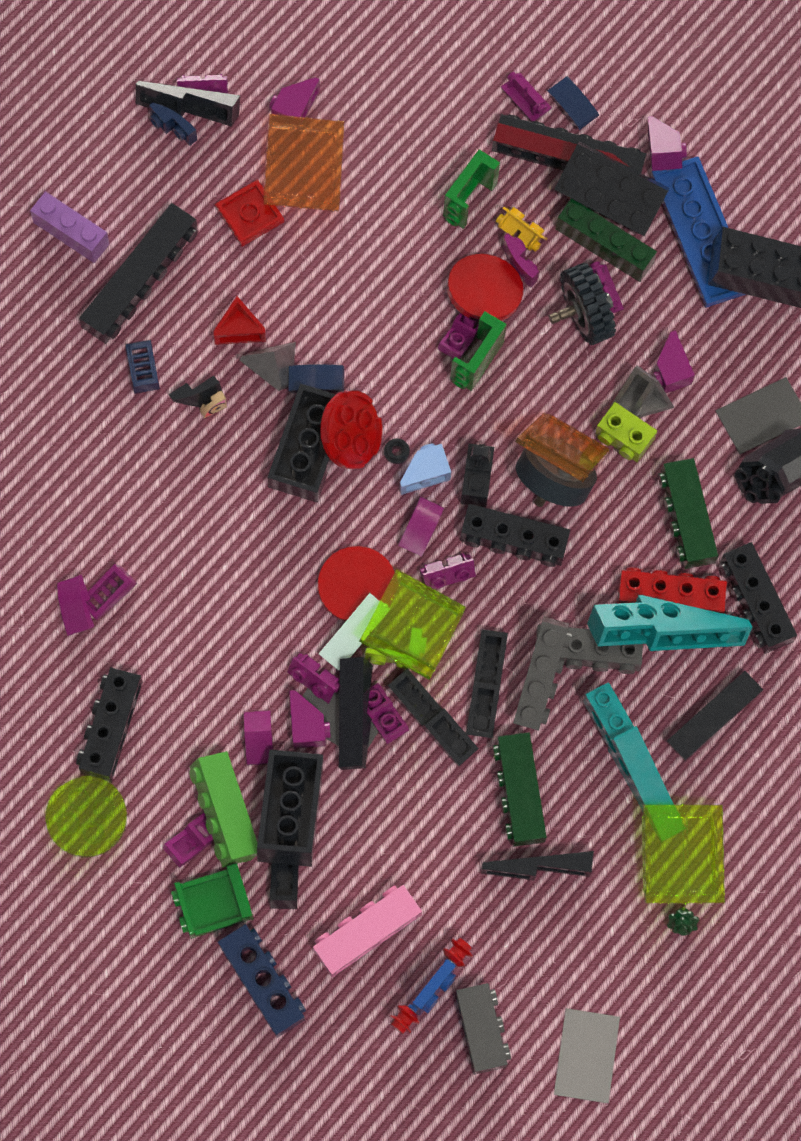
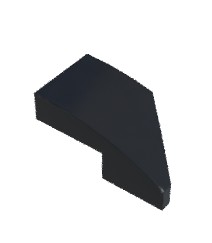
[169,375,223,407]

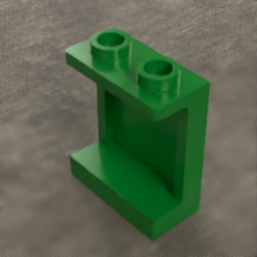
[443,149,500,229]
[450,311,507,391]
[171,863,254,939]

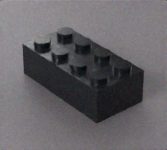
[554,141,669,236]
[708,227,801,308]
[267,384,336,503]
[257,750,323,867]

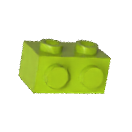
[595,402,657,463]

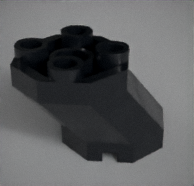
[734,429,801,504]

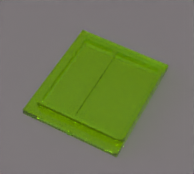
[359,569,466,680]
[642,804,725,904]

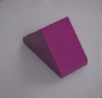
[244,711,273,766]

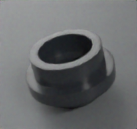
[384,438,410,464]

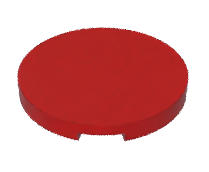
[447,254,524,321]
[321,391,382,469]
[318,546,397,622]

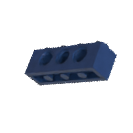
[218,924,306,1038]

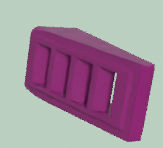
[86,564,137,620]

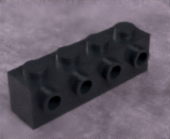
[460,504,571,567]
[719,542,797,654]
[76,667,143,782]

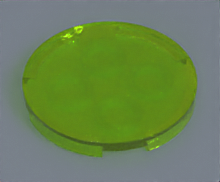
[45,776,127,858]

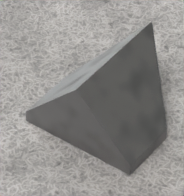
[240,342,296,391]
[610,365,675,418]

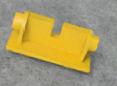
[496,207,548,252]

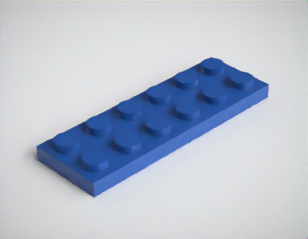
[651,156,746,308]

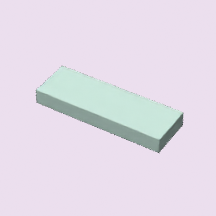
[319,593,390,671]

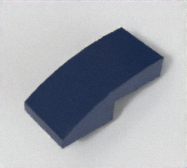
[547,76,599,130]
[149,103,198,146]
[289,364,344,393]

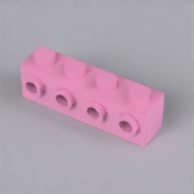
[313,885,422,978]

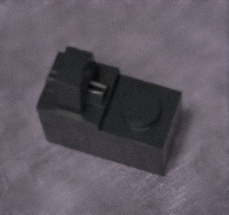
[460,443,495,507]

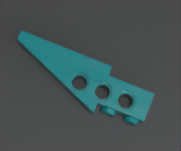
[587,595,752,651]
[583,682,685,843]

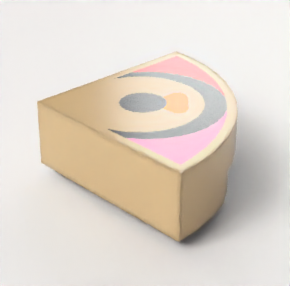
[200,391,227,418]

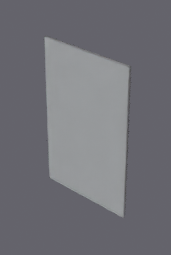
[554,1008,620,1104]

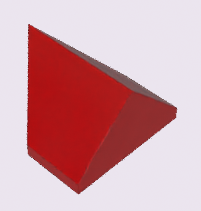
[214,296,266,345]

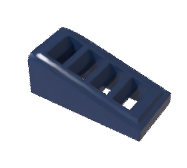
[126,340,160,394]

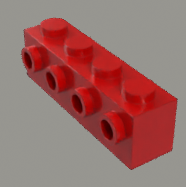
[617,568,727,614]

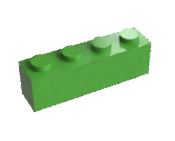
[189,751,258,867]

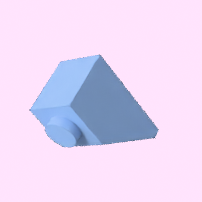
[400,443,451,495]

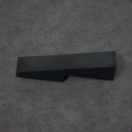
[136,81,240,127]
[466,629,508,738]
[339,657,373,770]
[385,668,479,766]
[667,671,763,762]
[481,851,594,881]
[270,863,299,909]

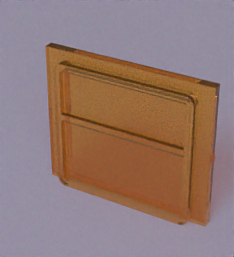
[263,114,344,212]
[515,413,610,482]

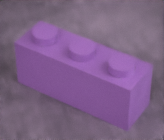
[30,191,109,263]

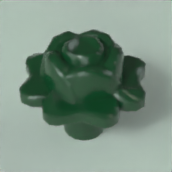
[667,907,699,936]

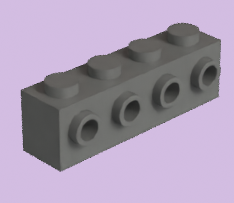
[513,616,572,731]
[535,625,643,674]

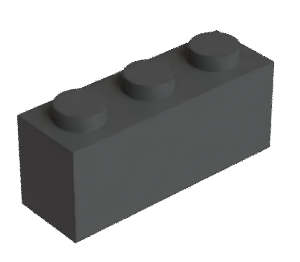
[455,983,511,1075]

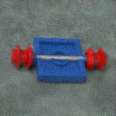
[389,938,473,1034]

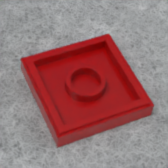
[215,179,285,247]

